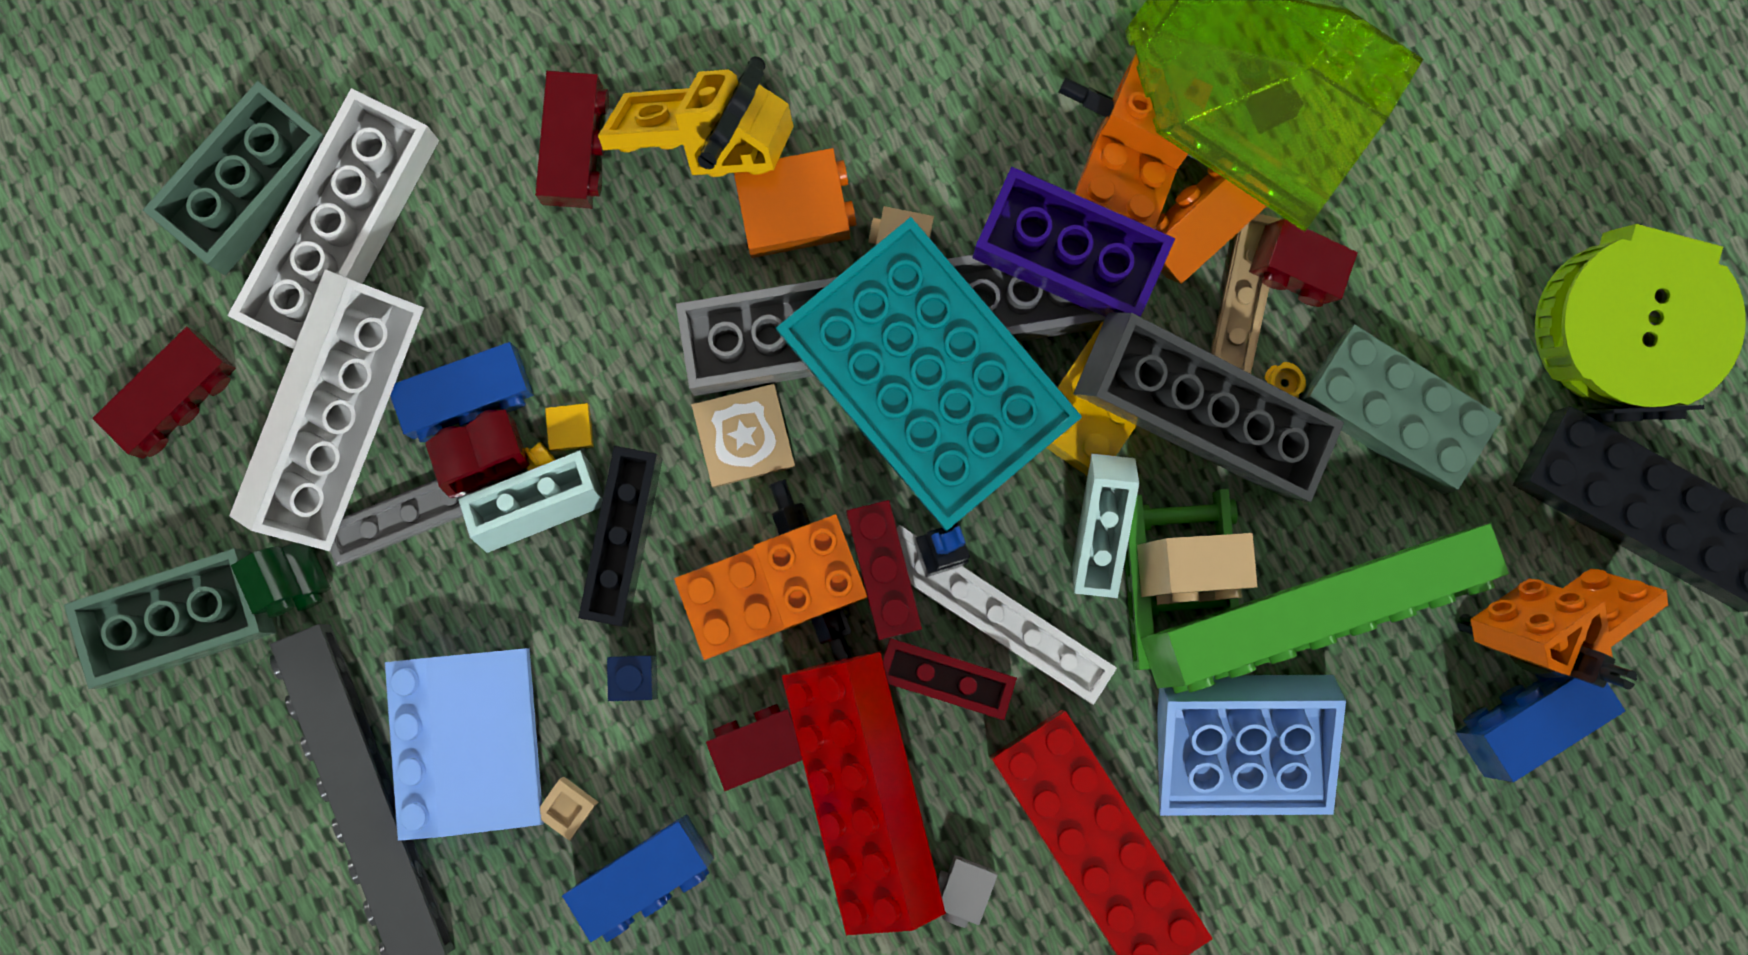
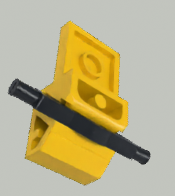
[598,56,794,177]

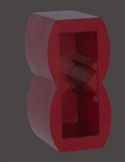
[425,410,530,498]

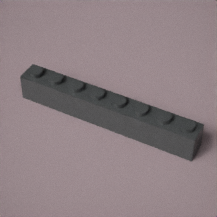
[270,624,455,955]

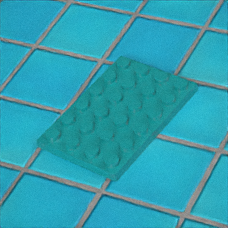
[776,217,1082,532]

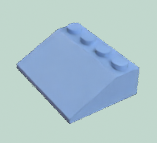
[385,648,544,841]
[1157,675,1346,816]

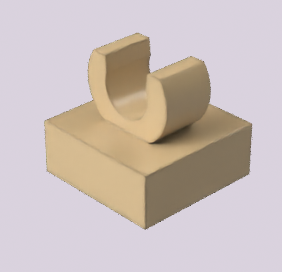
[540,776,599,841]

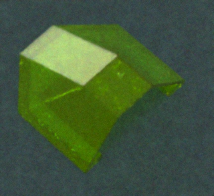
[1125,0,1424,232]

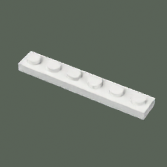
[897,525,1117,705]

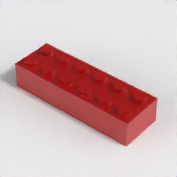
[782,652,946,936]
[988,710,1213,955]

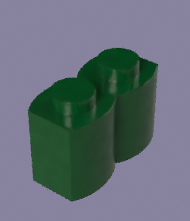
[231,543,331,618]

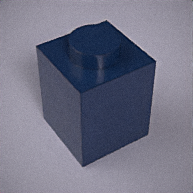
[607,655,658,701]

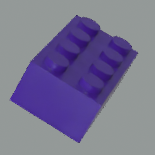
[972,166,1175,317]

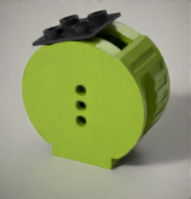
[1535,224,1746,422]

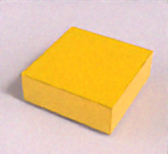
[545,403,594,452]

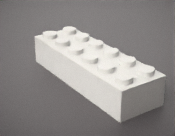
[227,88,439,350]
[229,269,424,551]

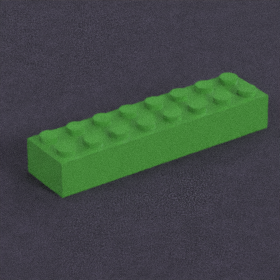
[1140,523,1509,694]

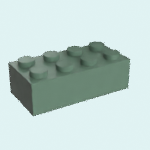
[143,81,325,276]
[1300,324,1503,494]
[64,548,277,689]

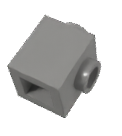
[937,855,998,928]

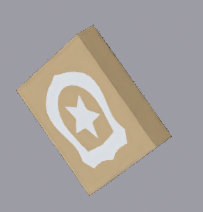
[691,384,795,488]

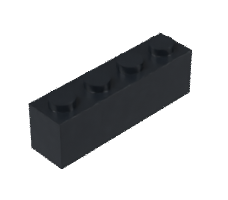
[578,446,663,627]

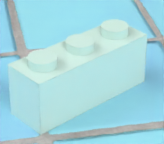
[458,451,604,553]
[1072,453,1139,598]

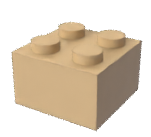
[1137,533,1258,605]

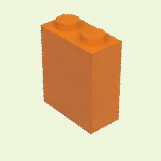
[734,148,857,258]

